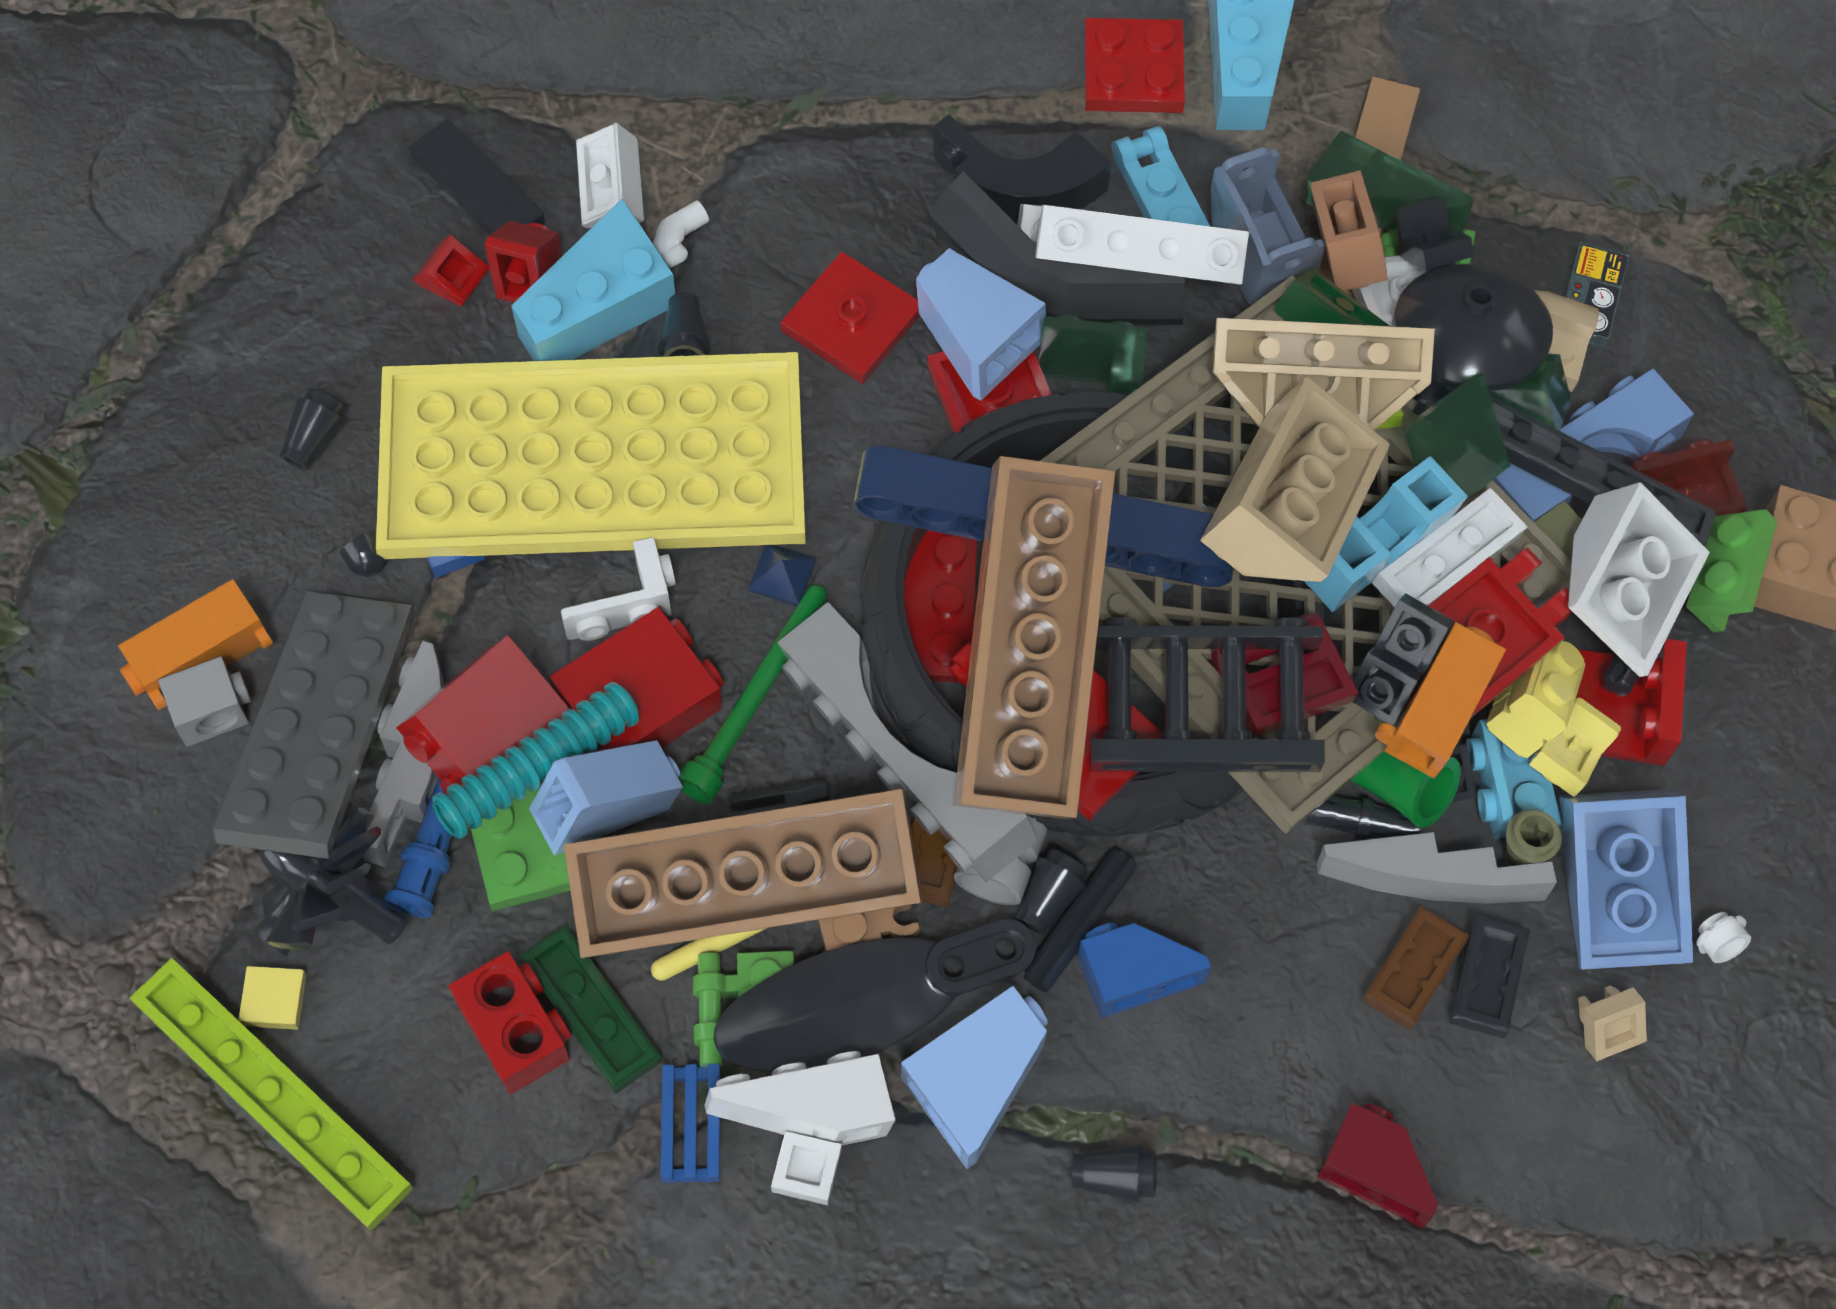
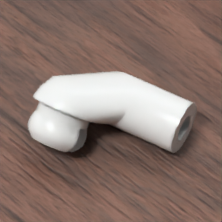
[653,200,709,268]

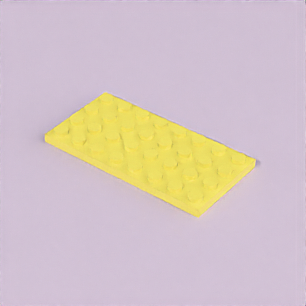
[376,352,806,559]

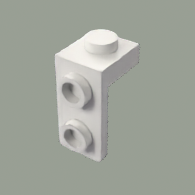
[561,537,676,641]

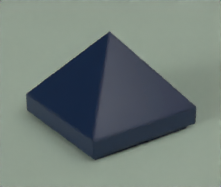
[748,545,816,607]

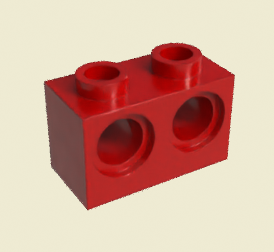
[448,951,572,1095]

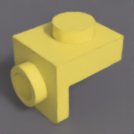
[1529,698,1621,797]

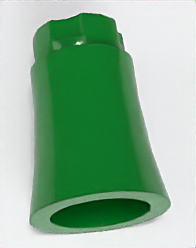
[1350,751,1461,828]

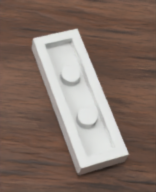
[1372,487,1527,608]

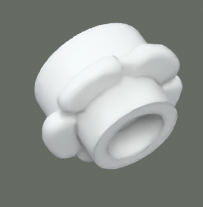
[1696,912,1751,963]

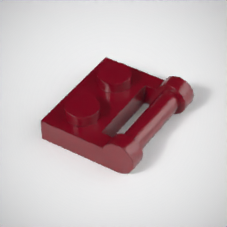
[1211,611,1358,738]

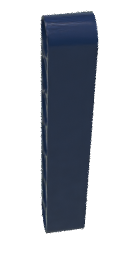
[854,446,1233,587]

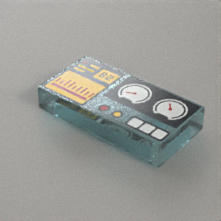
[1565,242,1629,348]

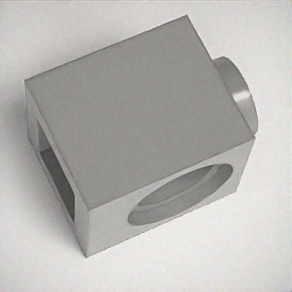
[158,657,252,747]

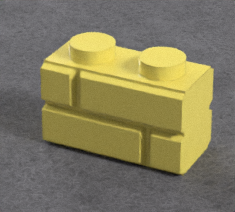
[1486,641,1586,758]

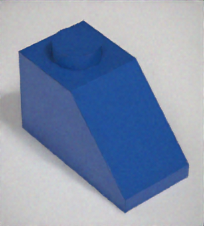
[1077,923,1211,1019]

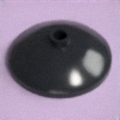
[1393,264,1553,392]

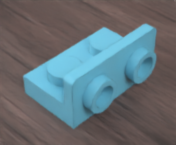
[1466,719,1562,839]

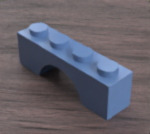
[1489,369,1694,522]

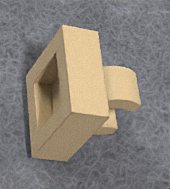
[1578,986,1647,1061]

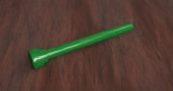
[678,584,827,805]

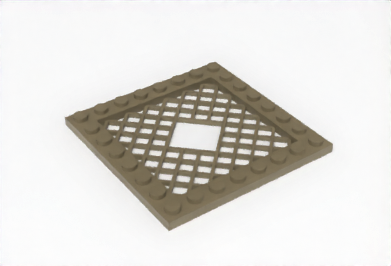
[1040,275,1572,834]

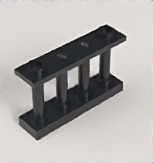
[1091,617,1325,772]

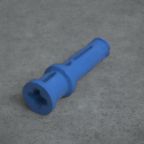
[384,778,452,918]

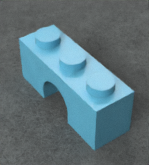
[1304,456,1468,612]

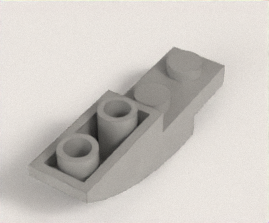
[363,641,445,867]

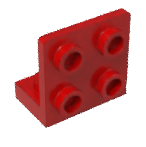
[1576,639,1687,766]

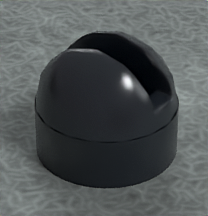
[340,531,387,577]

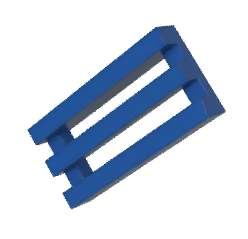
[661,1064,721,1183]

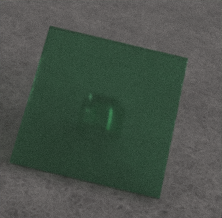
[1403,373,1511,501]

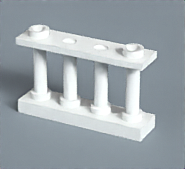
[1018,204,1249,284]

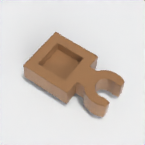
[817,905,920,952]

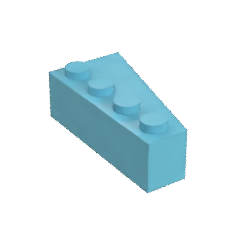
[1208,0,1294,130]

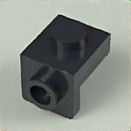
[1394,196,1474,272]

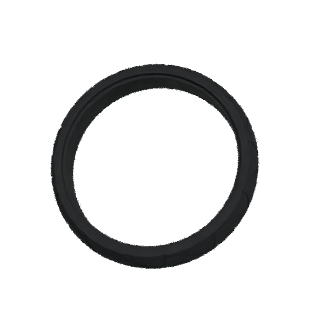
[860,392,1332,836]

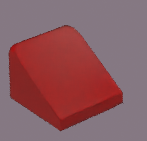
[412,235,489,307]

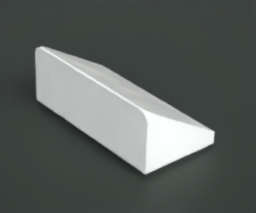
[576,123,644,228]

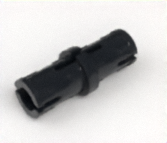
[1306,796,1421,841]

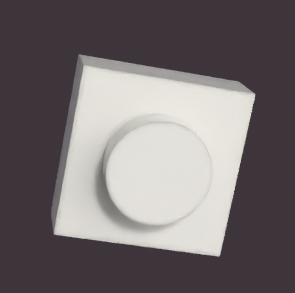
[771,1131,842,1205]

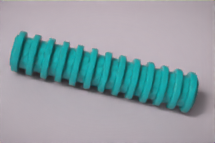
[432,682,639,839]

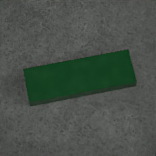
[519,925,662,1095]

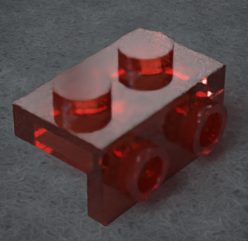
[1632,439,1748,516]

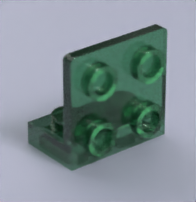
[1039,315,1149,395]

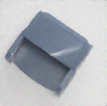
[1211,147,1325,305]

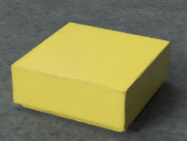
[238,966,307,1030]

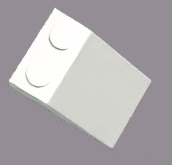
[1568,482,1710,677]

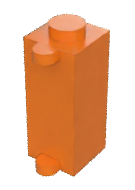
[118,579,273,711]
[1375,622,1506,778]

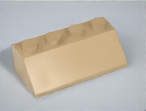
[1200,376,1390,582]

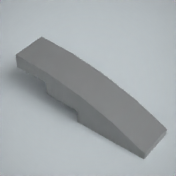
[1316,832,1557,904]

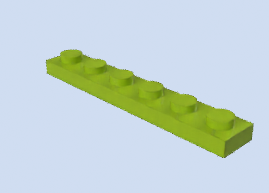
[130,958,413,1231]

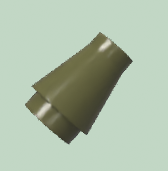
[1504,810,1562,867]

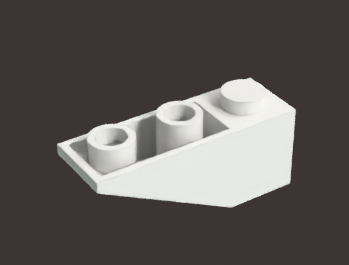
[704,1051,895,1145]

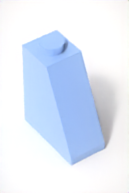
[916,248,1047,401]
[529,741,683,856]
[901,986,1048,1169]

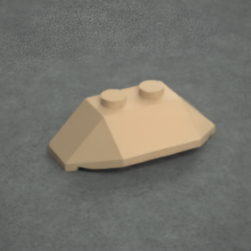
[1213,318,1435,431]

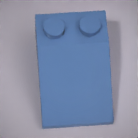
[1559,789,1693,969]

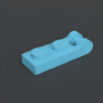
[1111,126,1210,227]

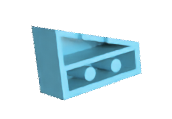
[512,199,675,361]

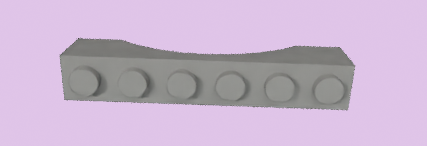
[778,602,1038,883]

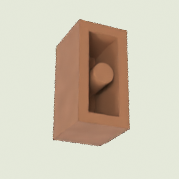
[1310,170,1388,291]

